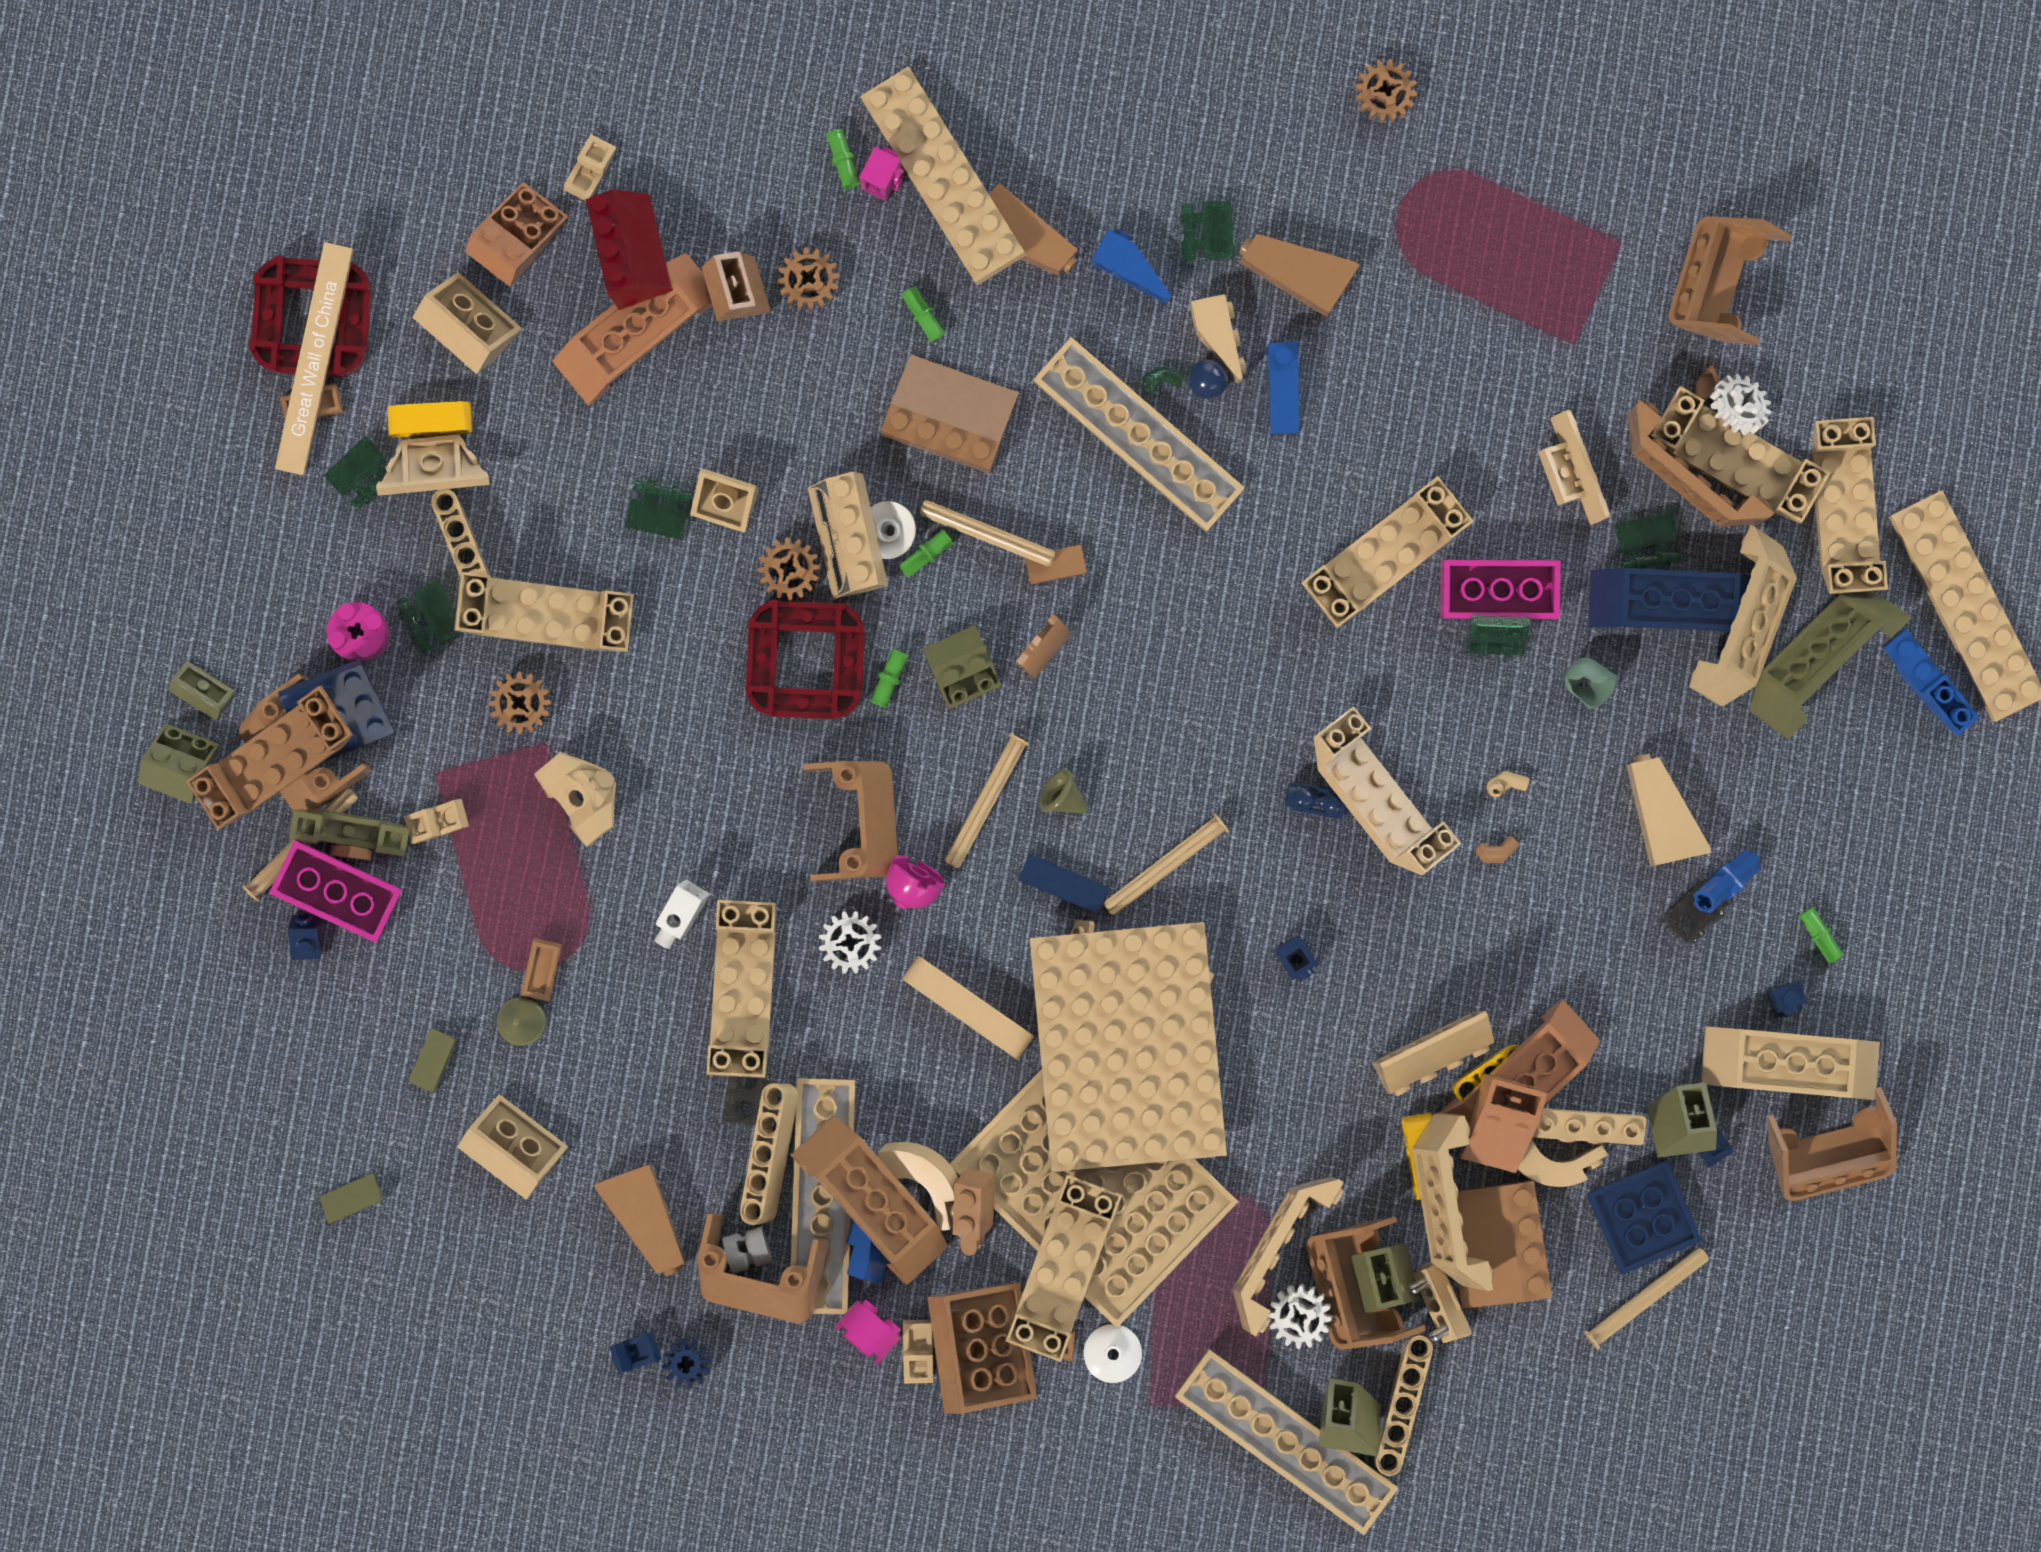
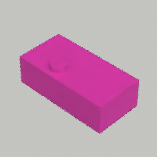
[1440,559,1561,619]
[269,840,402,943]

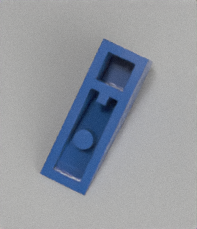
[1091,229,1171,305]
[1266,342,1299,434]

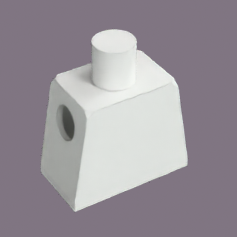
[655,879,711,949]

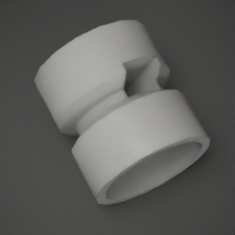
[722,1226,773,1274]

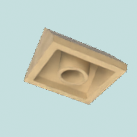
[690,468,759,533]

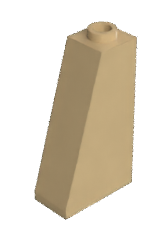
[1626,754,1711,867]

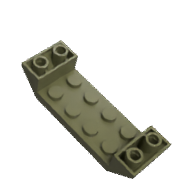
[1749,591,1911,739]

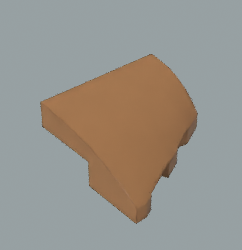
[1016,614,1072,679]

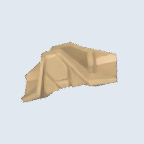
[534,752,616,847]

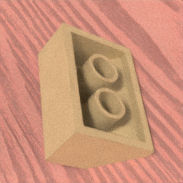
[412,272,522,374]
[457,1094,568,1200]

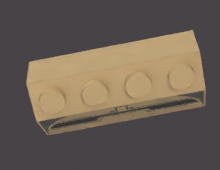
[808,472,888,600]

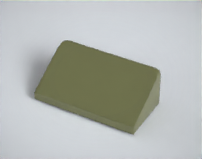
[169,661,236,720]
[408,1028,458,1093]
[319,1173,385,1224]

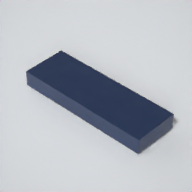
[1018,854,1109,914]

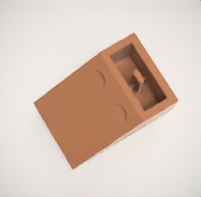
[465,182,568,287]
[1460,1073,1548,1173]

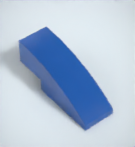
[846,1219,887,1283]

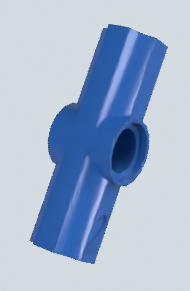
[1693,849,1761,914]

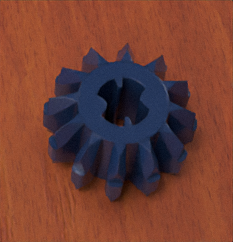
[662,1338,712,1389]

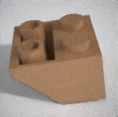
[701,251,771,322]

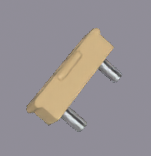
[1408,1262,1471,1344]

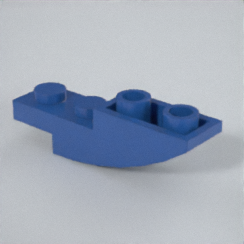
[1881,628,1980,736]

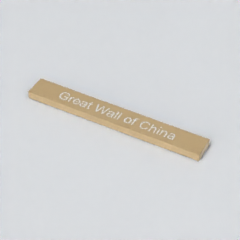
[275,242,354,475]

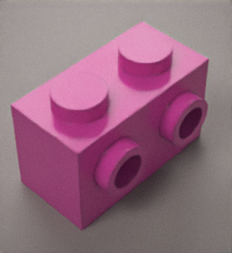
[859,147,904,202]

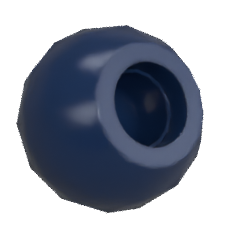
[1189,359,1228,399]

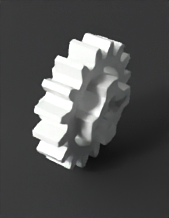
[1710,374,1772,435]
[819,911,882,974]
[1268,1284,1333,1349]

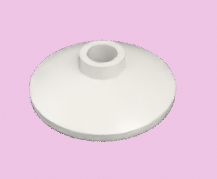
[871,501,916,559]
[1084,1324,1142,1383]

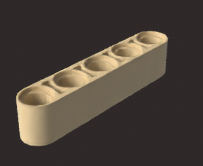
[431,489,491,578]
[902,955,1035,1061]
[740,1083,798,1225]
[1374,1334,1433,1476]

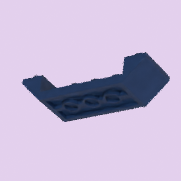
[1588,568,1751,632]

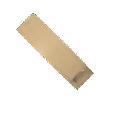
[1517,1139,1608,1187]
[878,1142,959,1231]

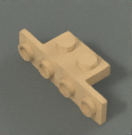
[1538,409,1610,525]
[1533,1108,1647,1145]

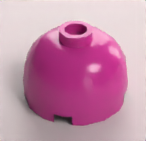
[886,855,945,910]

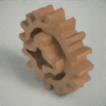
[1354,59,1417,123]
[777,247,840,312]
[757,537,821,601]
[488,672,552,735]

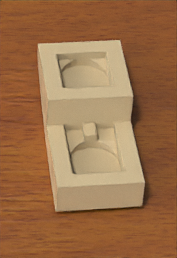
[564,134,616,201]
[404,799,469,844]
[903,1320,933,1384]

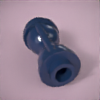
[1285,782,1349,820]

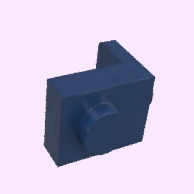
[288,913,322,960]
[610,1332,661,1374]

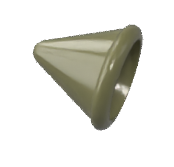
[1039,769,1088,814]
[497,997,546,1046]

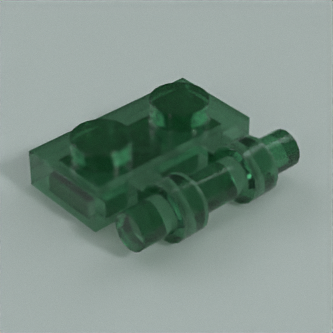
[1179,200,1234,262]
[323,436,387,511]
[625,480,692,541]
[1614,513,1682,569]
[396,579,465,654]
[1466,615,1530,658]

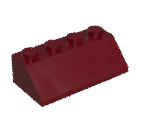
[585,189,673,310]

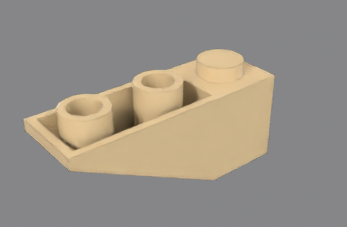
[1190,294,1247,384]

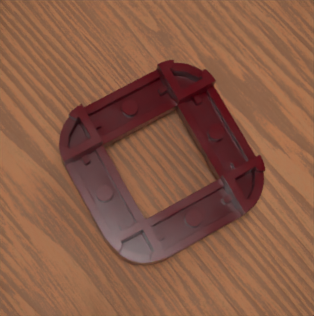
[249,256,372,377]
[745,600,865,720]

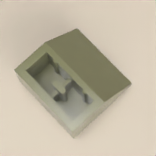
[922,625,1002,709]
[138,723,219,804]
[1647,1082,1717,1157]
[1351,1243,1421,1313]
[1319,1378,1381,1456]

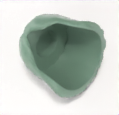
[1565,657,1618,709]

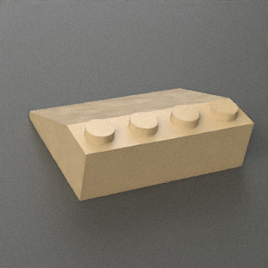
[1372,1011,1494,1096]

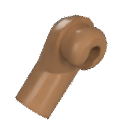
[1476,836,1520,864]

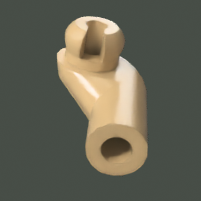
[1487,771,1530,797]

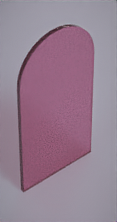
[1396,170,1622,346]
[435,743,590,971]
[1149,1188,1270,1408]

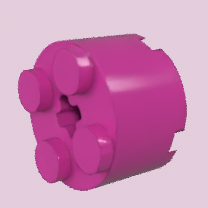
[327,602,390,663]
[834,1299,901,1365]

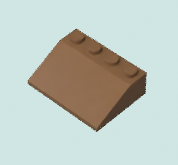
[881,354,1019,474]
[1457,1180,1552,1309]
[927,1282,1037,1414]

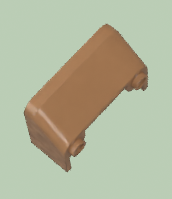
[1669,216,1792,345]
[239,674,373,810]
[803,761,898,882]
[1768,1087,1897,1201]
[697,1213,830,1323]
[1306,1216,1426,1350]

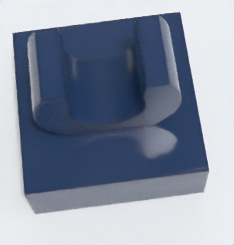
[1698,1127,1734,1168]

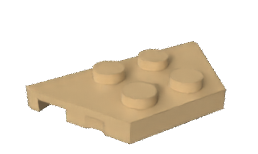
[376,434,490,496]

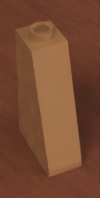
[989,183,1078,276]
[1239,234,1360,318]
[594,1163,687,1277]

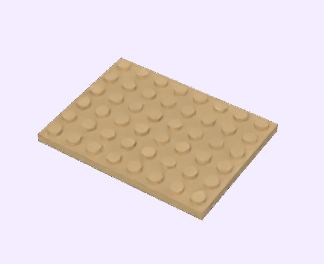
[1030,922,1227,1172]
[950,1069,1239,1328]

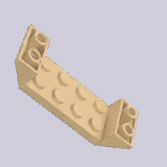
[1651,386,1831,523]
[1811,417,1888,594]
[1301,476,1474,628]
[1689,525,1797,706]
[454,572,634,652]
[1314,706,1461,875]
[706,900,776,1078]
[1701,1026,1880,1100]
[1413,1112,1494,1291]
[1006,1175,1122,1362]
[1232,1177,1344,1336]

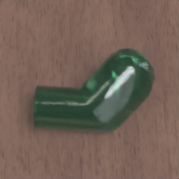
[1141,367,1184,393]

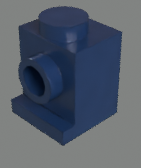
[1273,935,1318,982]
[1766,981,1807,1018]

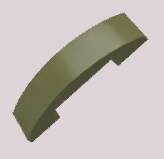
[288,809,410,857]

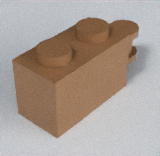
[952,1168,995,1256]

